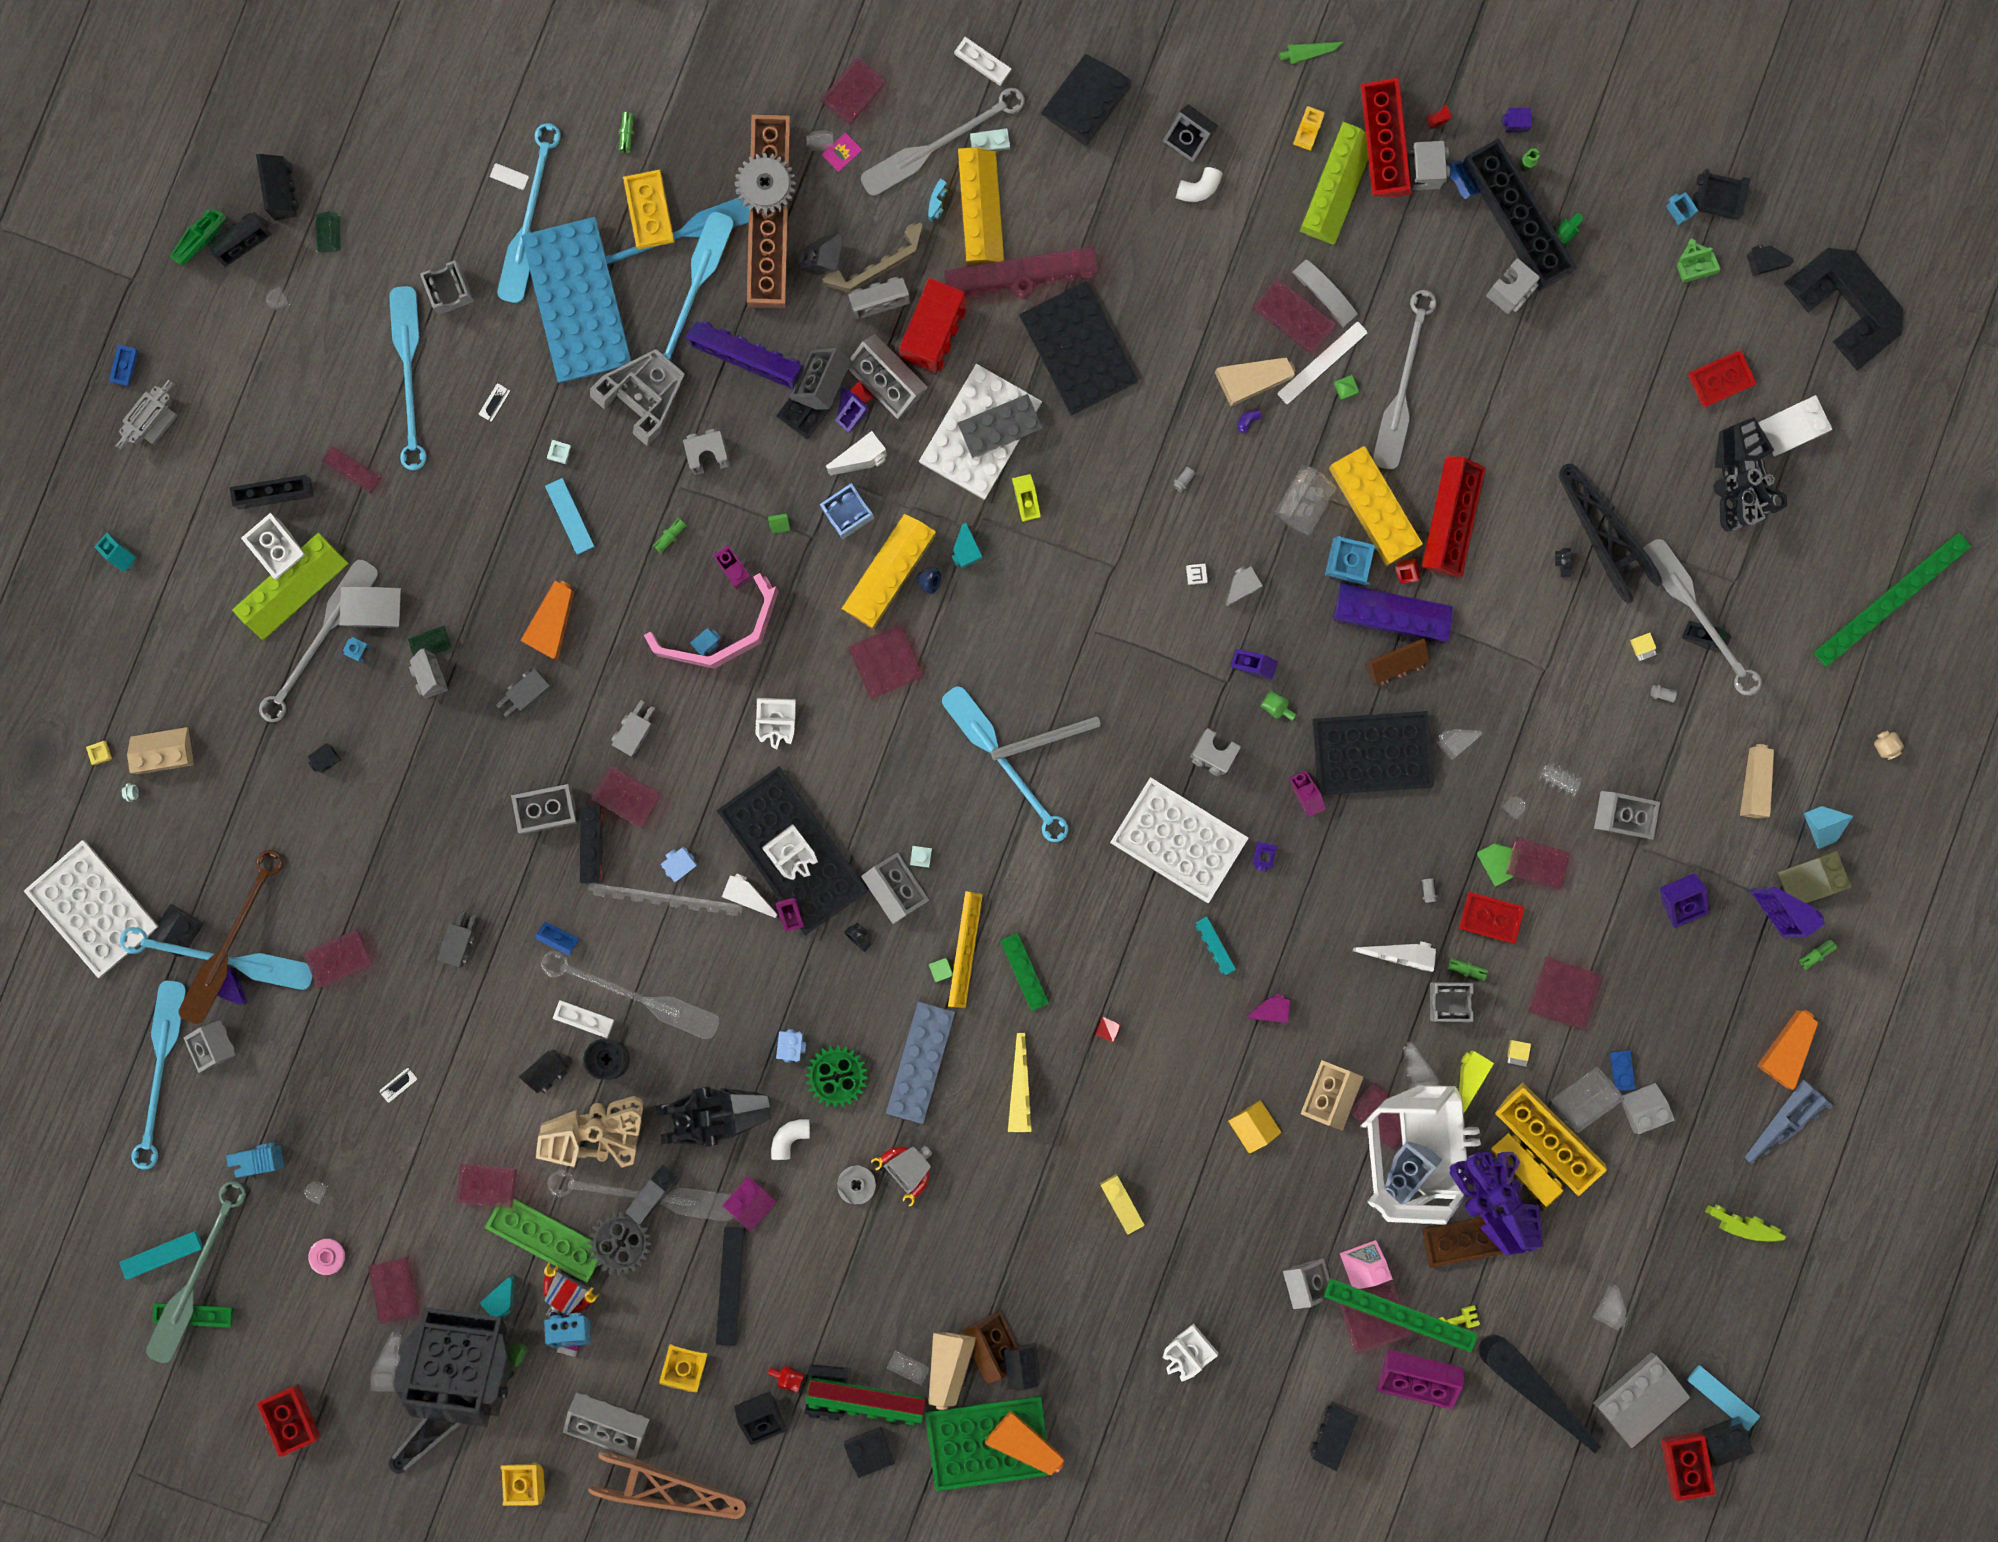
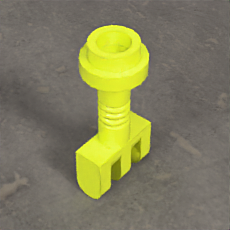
[1438,1305,1480,1328]

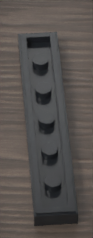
[716,1226,744,1346]

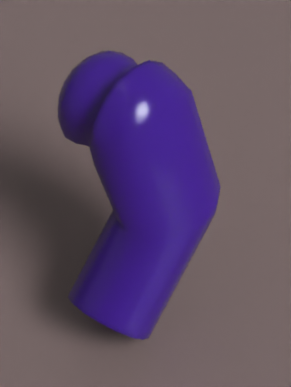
[1237,410,1261,433]

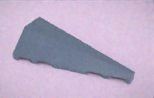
[1745,1079,1834,1164]

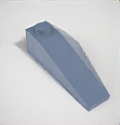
[1377,1141,1443,1210]

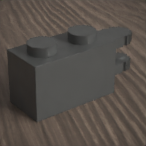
[496,669,552,718]
[437,910,477,967]

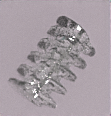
[1537,762,1582,799]

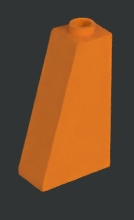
[521,580,574,661]
[1757,1010,1818,1090]
[985,1410,1064,1475]

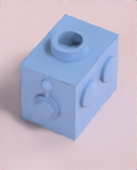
[661,846,698,882]
[776,1029,806,1063]

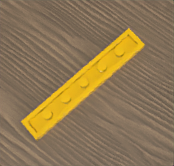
[948,891,983,1008]

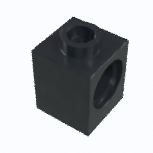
[307,743,341,773]

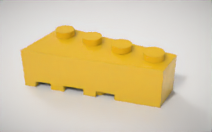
[1491,1133,1563,1210]

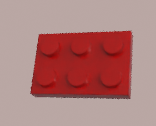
[1687,350,1757,408]
[1458,892,1525,944]

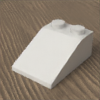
[1758,395,1832,457]
[826,431,887,476]
[241,513,305,580]

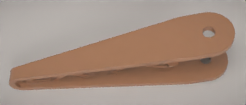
[588,1451,746,1519]

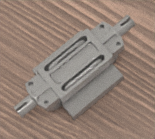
[115,380,178,450]

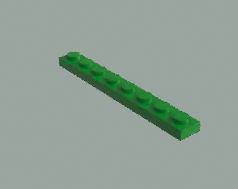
[1323,1278,1478,1353]

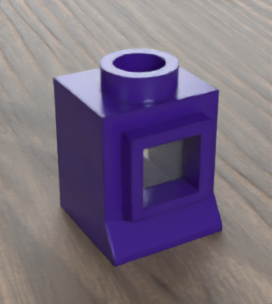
[1252,842,1277,872]

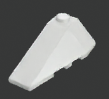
[1353,941,1436,972]

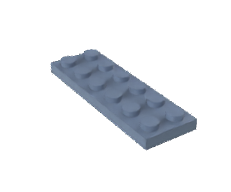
[886,1002,955,1124]

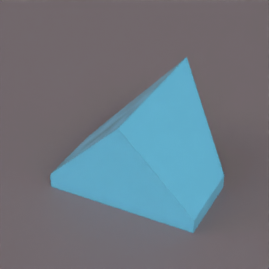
[1804,806,1853,849]

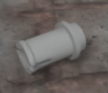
[1173,467,1196,492]
[1650,684,1677,702]
[1421,878,1438,903]

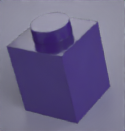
[1502,108,1532,132]

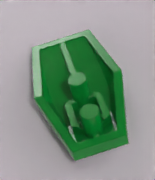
[169,209,227,266]

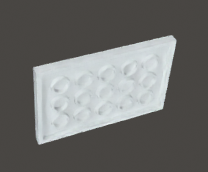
[919,364,1042,500]
[1110,777,1248,903]
[24,840,158,978]

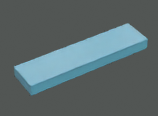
[545,478,595,555]
[1687,1365,1760,1431]

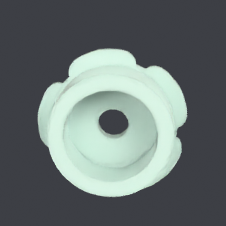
[122,783,139,802]

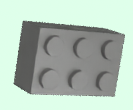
[511,784,579,834]

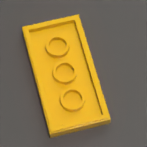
[623,170,675,250]

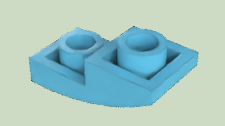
[928,178,948,222]

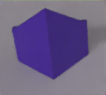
[835,387,869,433]

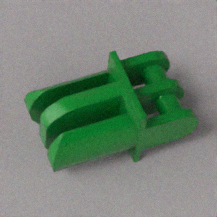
[1555,213,1583,246]

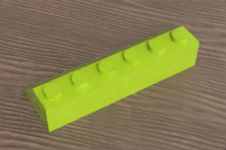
[1299,122,1369,245]
[232,533,349,641]

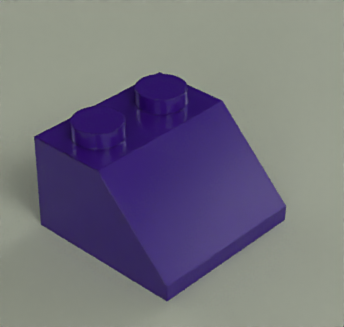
[1660,873,1709,928]

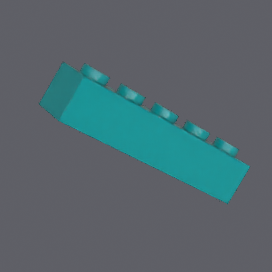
[1195,917,1236,975]

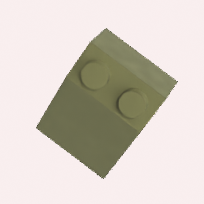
[1777,851,1851,903]

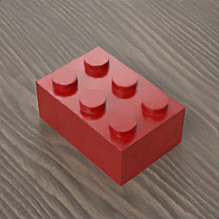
[256,1383,321,1458]
[1661,1432,1716,1501]

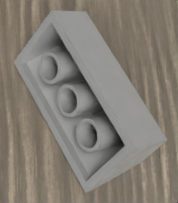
[848,334,928,419]
[563,1392,650,1459]

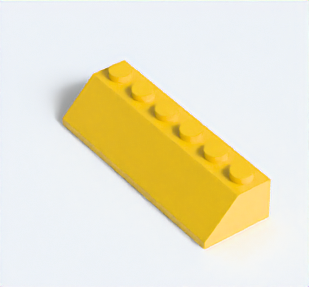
[958,147,1004,266]
[841,514,936,630]
[1495,1082,1607,1196]

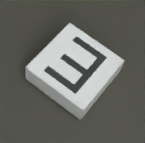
[1186,564,1207,585]

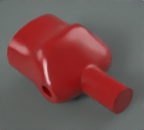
[767,1366,805,1393]

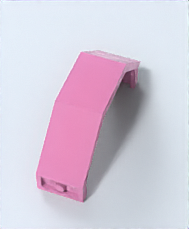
[644,573,779,669]

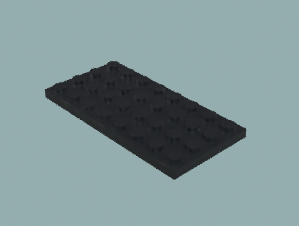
[716,766,868,936]

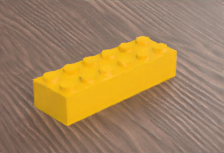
[1329,446,1422,566]

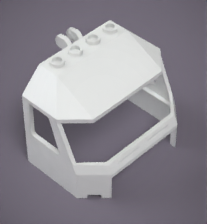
[1361,1085,1481,1224]

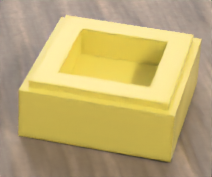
[86,741,112,765]

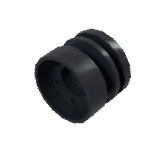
[583,1039,630,1080]

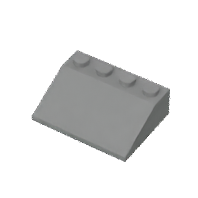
[1593,1352,1690,1448]

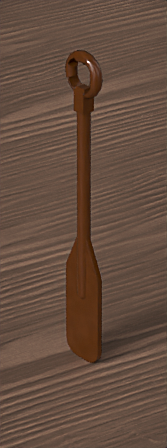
[178,850,283,1025]

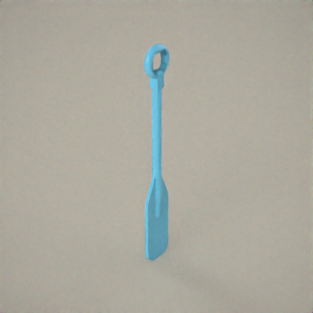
[497,123,561,303]
[663,212,733,362]
[389,286,427,470]
[942,687,1068,842]
[120,927,313,990]
[131,981,186,1170]

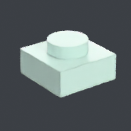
[547,440,572,464]
[910,846,932,868]

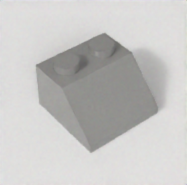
[184,1020,235,1073]
[1619,1083,1675,1134]
[1283,1258,1329,1309]

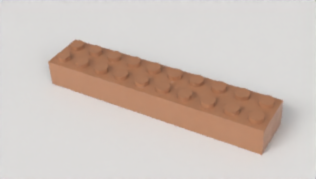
[747,115,790,309]

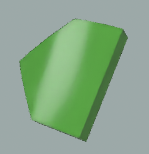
[1677,239,1720,283]
[1477,843,1522,887]

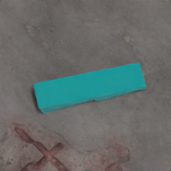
[119,1230,203,1280]

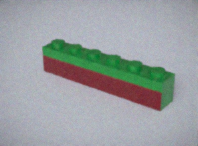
[805,1377,925,1425]

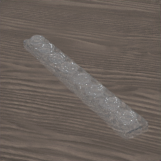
[588,883,744,916]

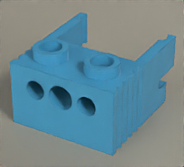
[1325,536,1377,586]
[226,1142,284,1178]
[544,1313,592,1348]

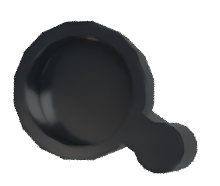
[1555,548,1571,577]
[844,923,871,952]

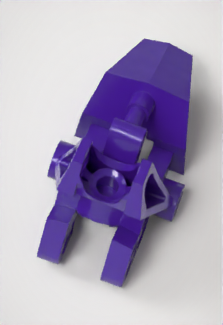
[1450,1151,1543,1256]

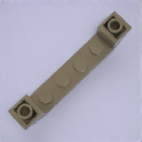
[822,222,923,293]

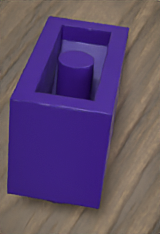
[1230,649,1278,680]
[217,968,248,1005]

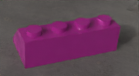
[1377,1350,1464,1409]

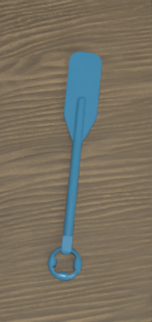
[606,198,749,265]

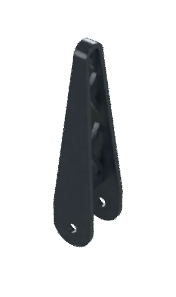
[1558,464,1663,604]
[1479,1335,1601,1454]
[389,1371,516,1474]

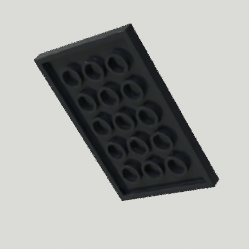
[1019,281,1139,416]
[1312,711,1434,795]

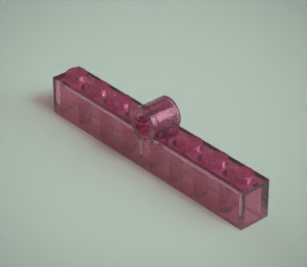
[944,247,1098,299]

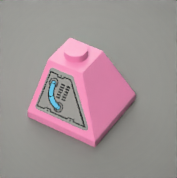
[1340,1240,1392,1289]

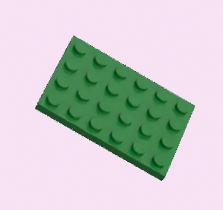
[925,1395,1050,1491]

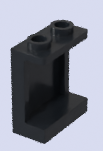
[1692,169,1751,220]
[804,1364,849,1420]

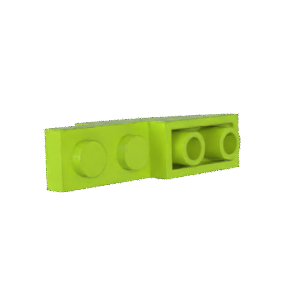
[1705,1205,1786,1241]

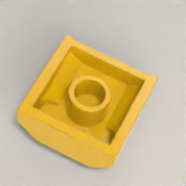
[659,1344,707,1393]
[501,1462,545,1505]

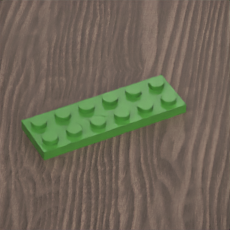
[485,1193,607,1283]

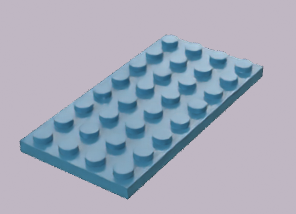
[521,217,631,384]

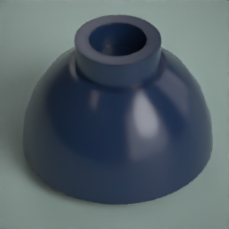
[916,568,941,594]

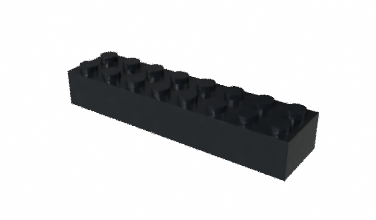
[1462,138,1577,292]

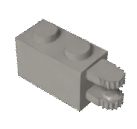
[611,700,655,758]

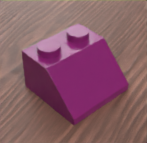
[722,1176,777,1232]

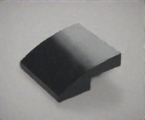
[776,398,830,440]

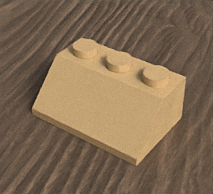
[127,727,194,775]
[1301,1060,1363,1131]

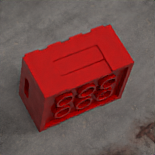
[899,277,967,374]

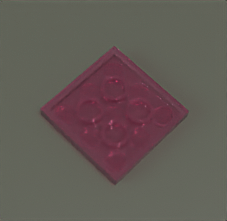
[848,624,923,700]
[1528,957,1602,1030]
[1338,1280,1411,1354]

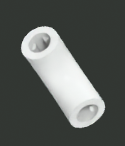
[1175,167,1223,202]
[771,1119,810,1160]

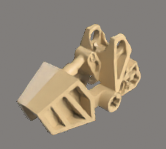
[536,1096,643,1167]

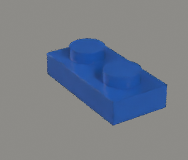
[1448,160,1480,199]
[109,345,139,387]
[535,922,579,956]
[1610,1050,1635,1091]

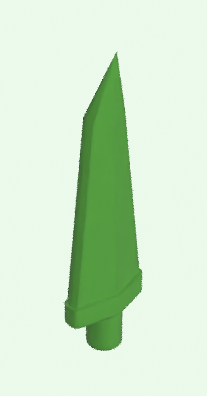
[1279,42,1343,64]

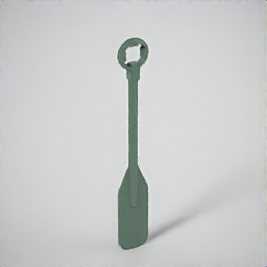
[146,1181,246,1363]

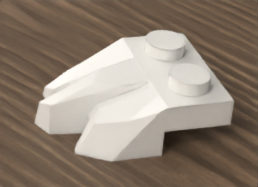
[756,698,796,749]
[762,824,818,880]
[1163,1323,1219,1381]

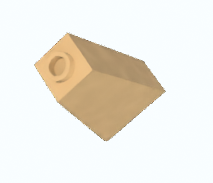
[1215,357,1296,407]
[1740,744,1774,819]
[929,1332,976,1410]

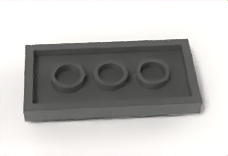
[957,394,1043,459]

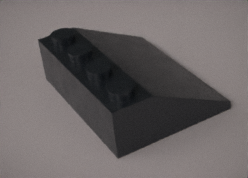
[1041,54,1132,147]

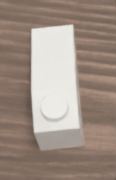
[722,873,778,918]

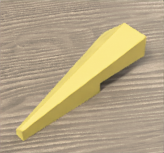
[1008,1033,1031,1132]

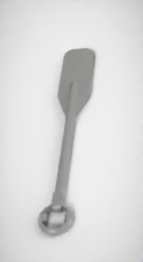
[861,88,1025,196]
[1373,290,1436,470]
[1643,539,1762,695]
[259,560,378,722]

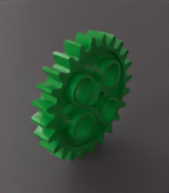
[805,1045,868,1108]

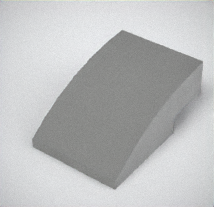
[339,587,401,628]

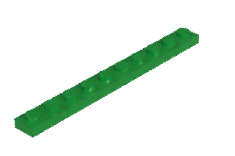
[1813,532,1972,667]

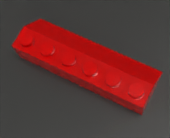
[1361,78,1413,198]
[1422,456,1486,578]

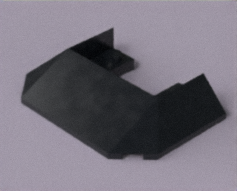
[1784,248,1903,370]

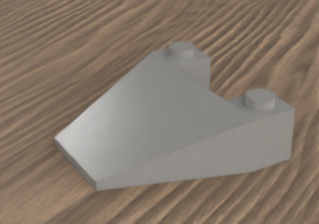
[590,349,685,446]

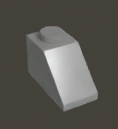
[1226,566,1262,607]

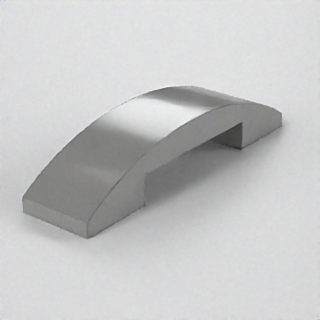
[1292,259,1357,328]

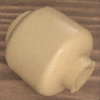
[1874,730,1904,760]

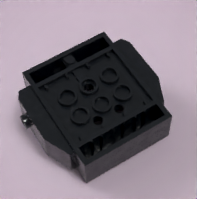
[393,1307,512,1427]

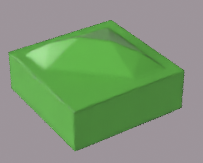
[1334,375,1359,400]

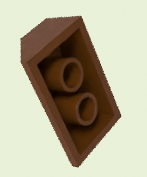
[1365,639,1430,686]
[961,1310,1018,1384]

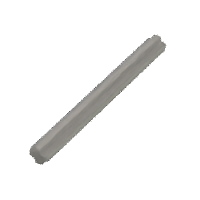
[991,717,1101,760]

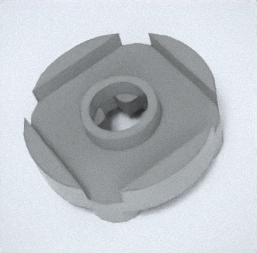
[837,1165,876,1204]

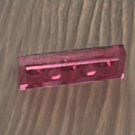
[322,446,381,493]

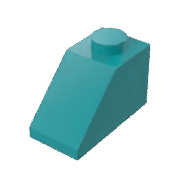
[952,523,982,569]
[95,532,136,572]
[480,1275,515,1319]

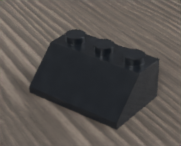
[256,154,299,220]
[207,212,272,267]
[1309,1401,1359,1471]

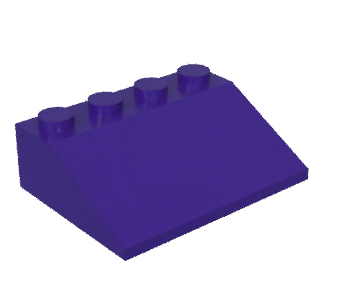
[1749,887,1825,938]

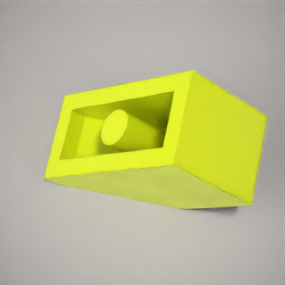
[1012,474,1041,522]

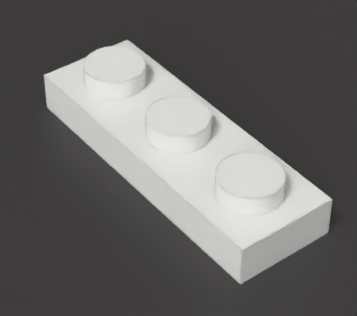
[954,37,1011,86]
[553,1000,615,1038]

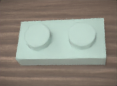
[970,129,1010,151]

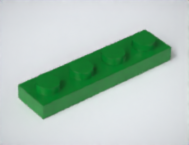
[1000,933,1048,1011]
[152,1302,234,1328]

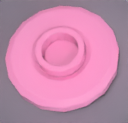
[309,1238,345,1275]

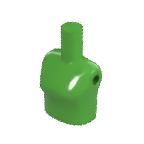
[1260,690,1296,720]

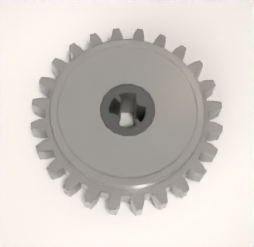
[735,153,796,215]

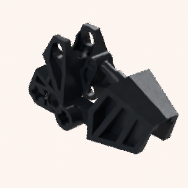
[1713,417,1787,532]
[656,1087,771,1147]

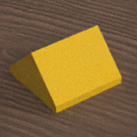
[1228,1100,1282,1154]

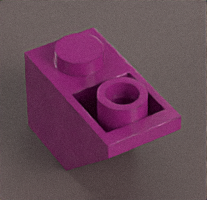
[713,545,752,590]
[1289,771,1325,817]

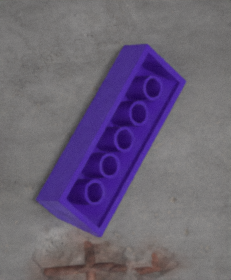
[686,321,803,389]
[1333,583,1452,644]

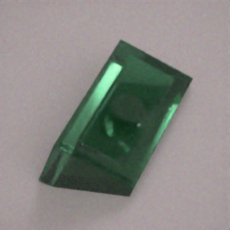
[316,211,340,252]
[408,625,452,656]

